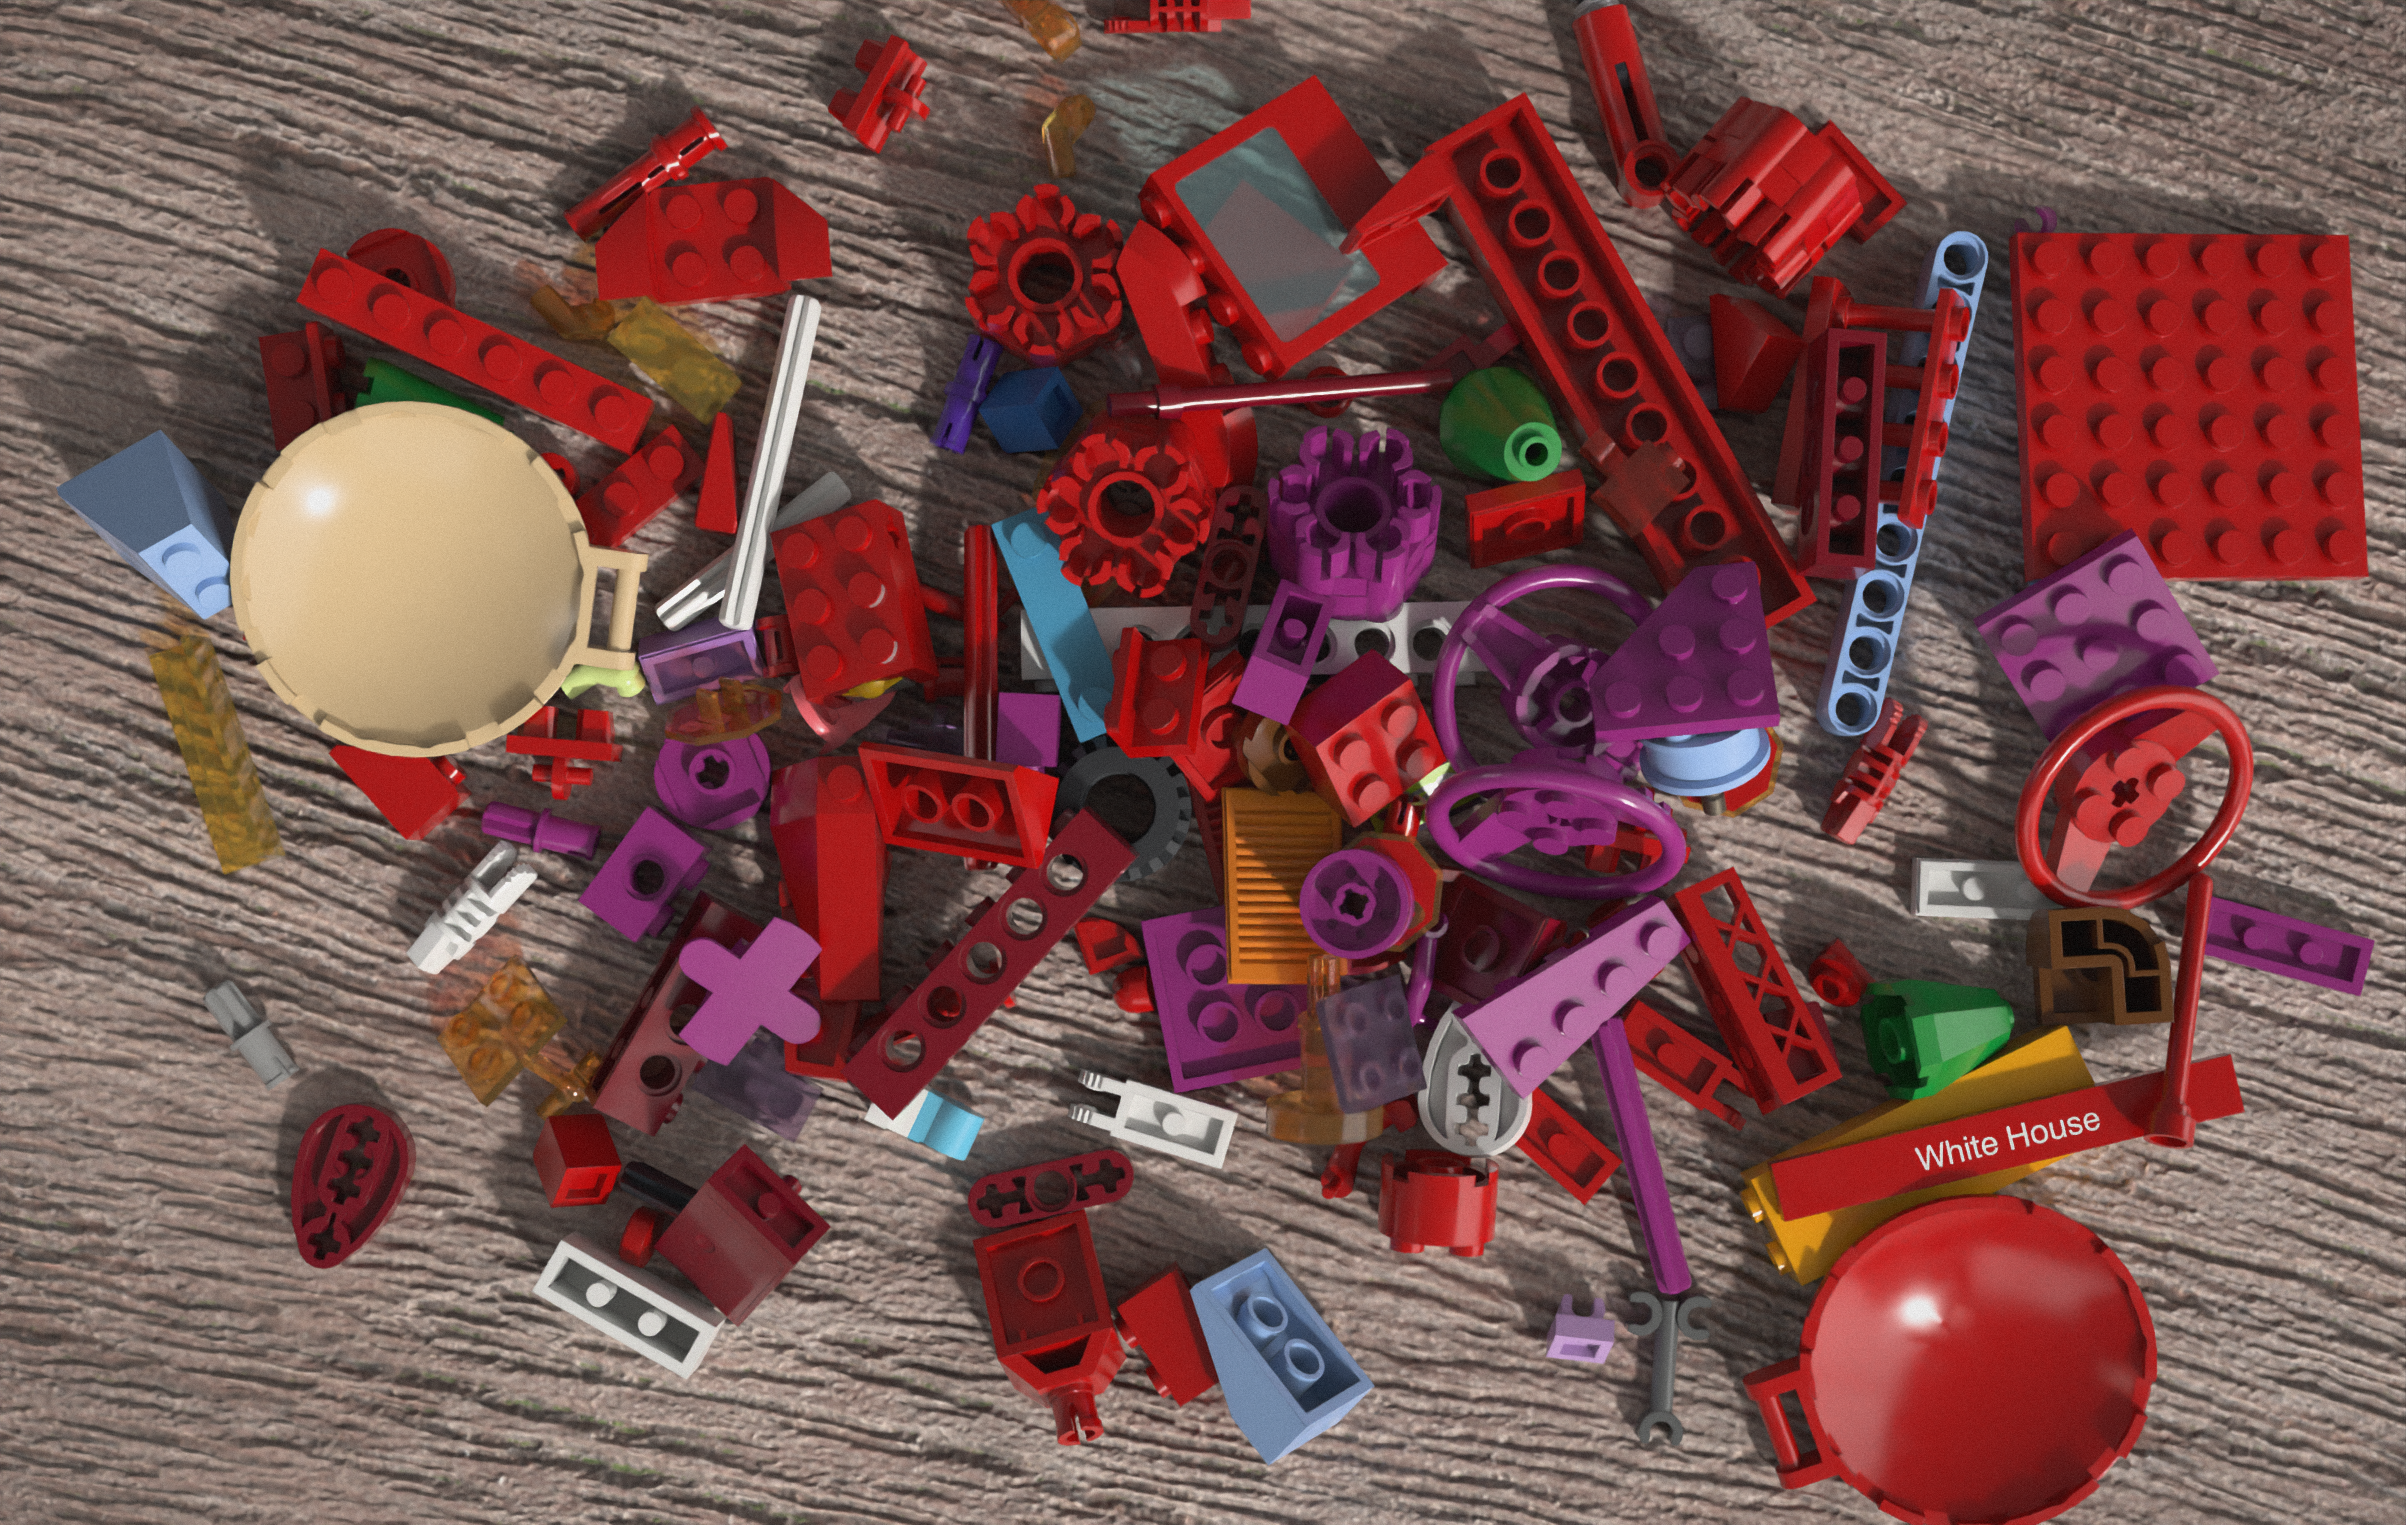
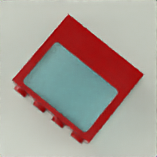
[1137,75,1448,382]

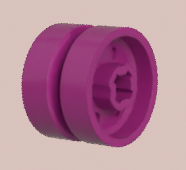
[1299,849,1415,959]

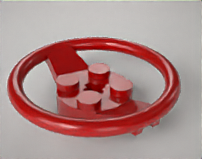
[2014,684,2254,910]

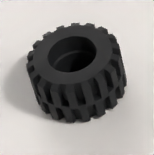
[1050,736,1192,882]

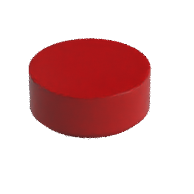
[619,1206,665,1268]

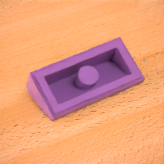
[638,616,766,706]

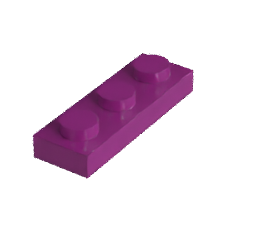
[2204,896,2375,997]

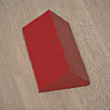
[858,741,1059,869]

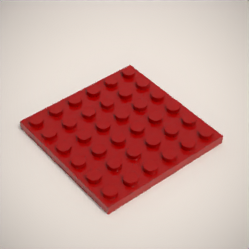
[2008,232,2369,583]

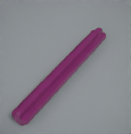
[1591,1016,1692,1295]

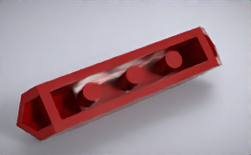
[1115,219,1258,495]

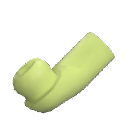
[560,660,646,700]

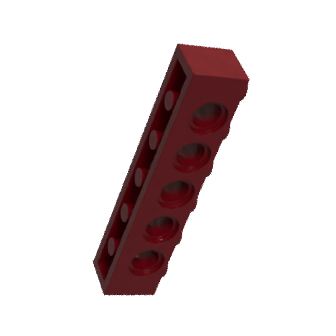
[840,806,1140,1121]

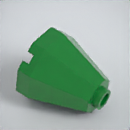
[1860,979,2014,1100]

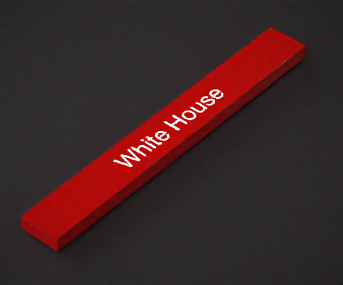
[1767,1053,2245,1222]

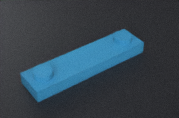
[991,507,1115,744]

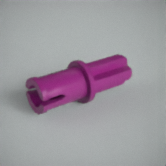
[481,801,602,862]

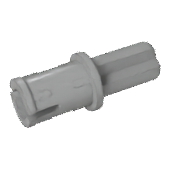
[203,980,300,1091]

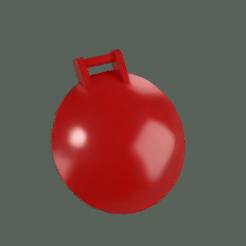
[1742,1193,2157,1525]

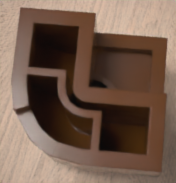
[2026,906,2174,1026]

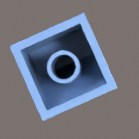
[56,430,235,620]

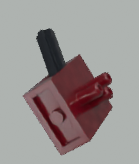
[619,1144,831,1327]

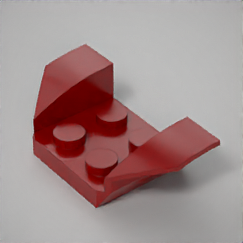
[595,176,833,307]

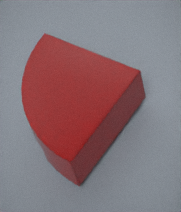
[1074,917,1145,975]

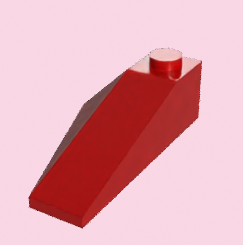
[770,756,887,1002]

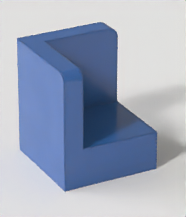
[978,366,1084,453]

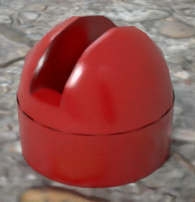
[1112,965,1157,1014]

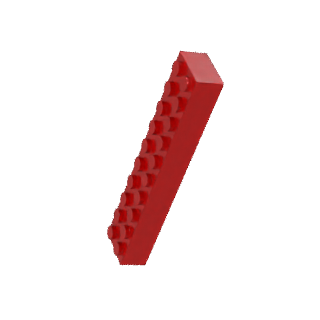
[1420,92,1817,630]

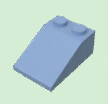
[1190,1248,1375,1466]

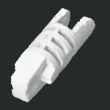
[406,839,538,974]

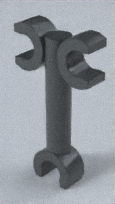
[1625,1288,1712,1446]

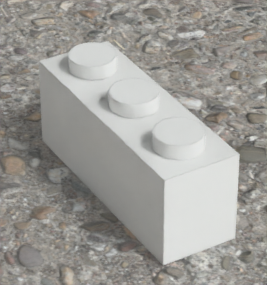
[532,1231,726,1380]

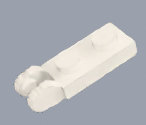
[1067,1069,1238,1169]

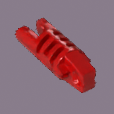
[1104,0,1251,34]
[1820,696,1929,845]

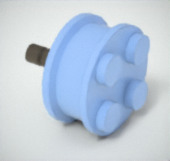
[1639,728,1771,816]

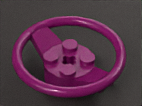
[1431,564,1654,800]
[1425,747,1686,900]

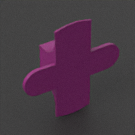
[679,916,822,1066]

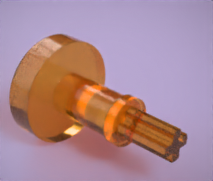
[1266,954,1383,1145]

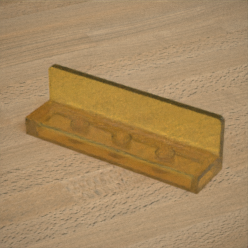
[148,634,286,875]

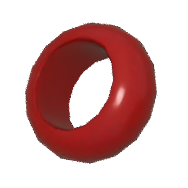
[1304,365,1353,419]

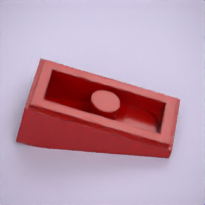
[1338,150,1456,255]
[693,412,743,538]

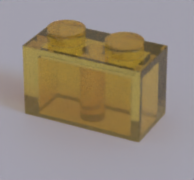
[607,296,744,426]

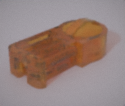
[997,0,1083,64]

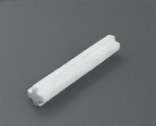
[655,472,852,632]

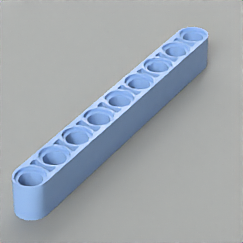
[1816,231,1988,737]

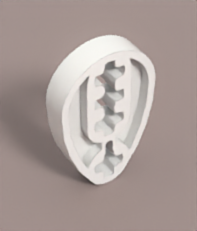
[1418,1000,1532,1158]

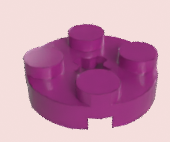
[654,714,773,830]

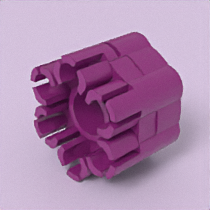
[1266,425,1442,623]

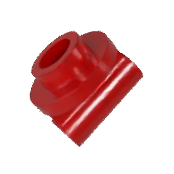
[1808,937,1876,1007]

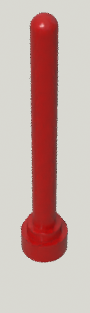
[2143,873,2213,1149]

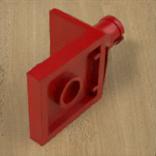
[972,1209,1127,1446]

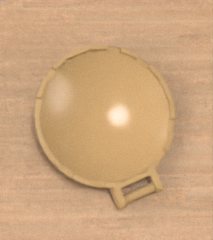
[230,401,649,757]

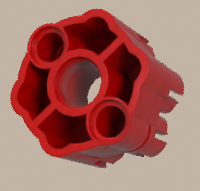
[1660,96,1864,299]
[965,183,1124,371]
[1036,409,1217,598]

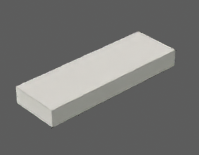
[1911,858,2090,920]

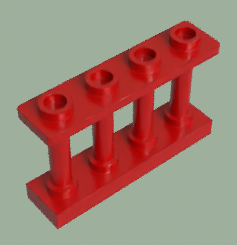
[1771,276,1970,530]

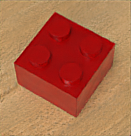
[1283,648,1447,828]

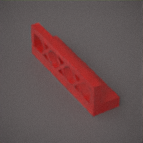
[1664,867,1843,1116]

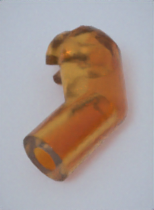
[1041,94,1096,180]

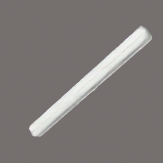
[719,295,821,630]

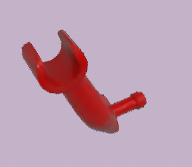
[917,574,1021,632]
[1321,1090,1420,1199]

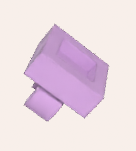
[1546,1294,1615,1364]

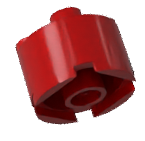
[1378,1149,1499,1257]

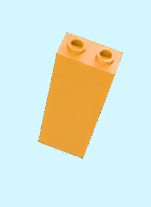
[1739,1025,2095,1286]

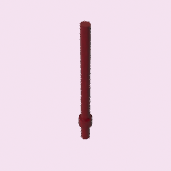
[1106,368,1453,420]

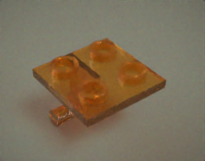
[436,953,603,1121]

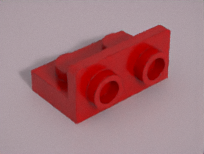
[258,321,354,452]
[1104,627,1210,758]

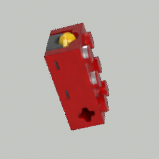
[770,499,940,710]

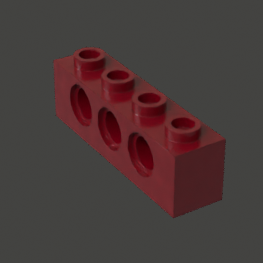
[1796,328,1887,580]
[584,890,766,1137]

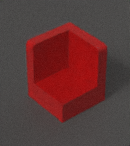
[533,1114,622,1208]

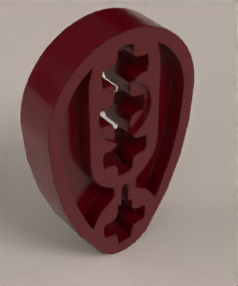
[291,1102,416,1269]

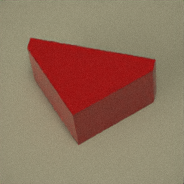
[1709,293,1806,415]

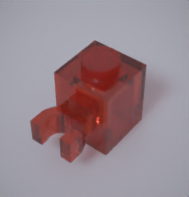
[1578,428,1690,538]

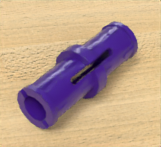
[929,334,1004,456]

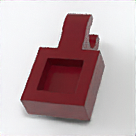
[1418,322,1522,402]

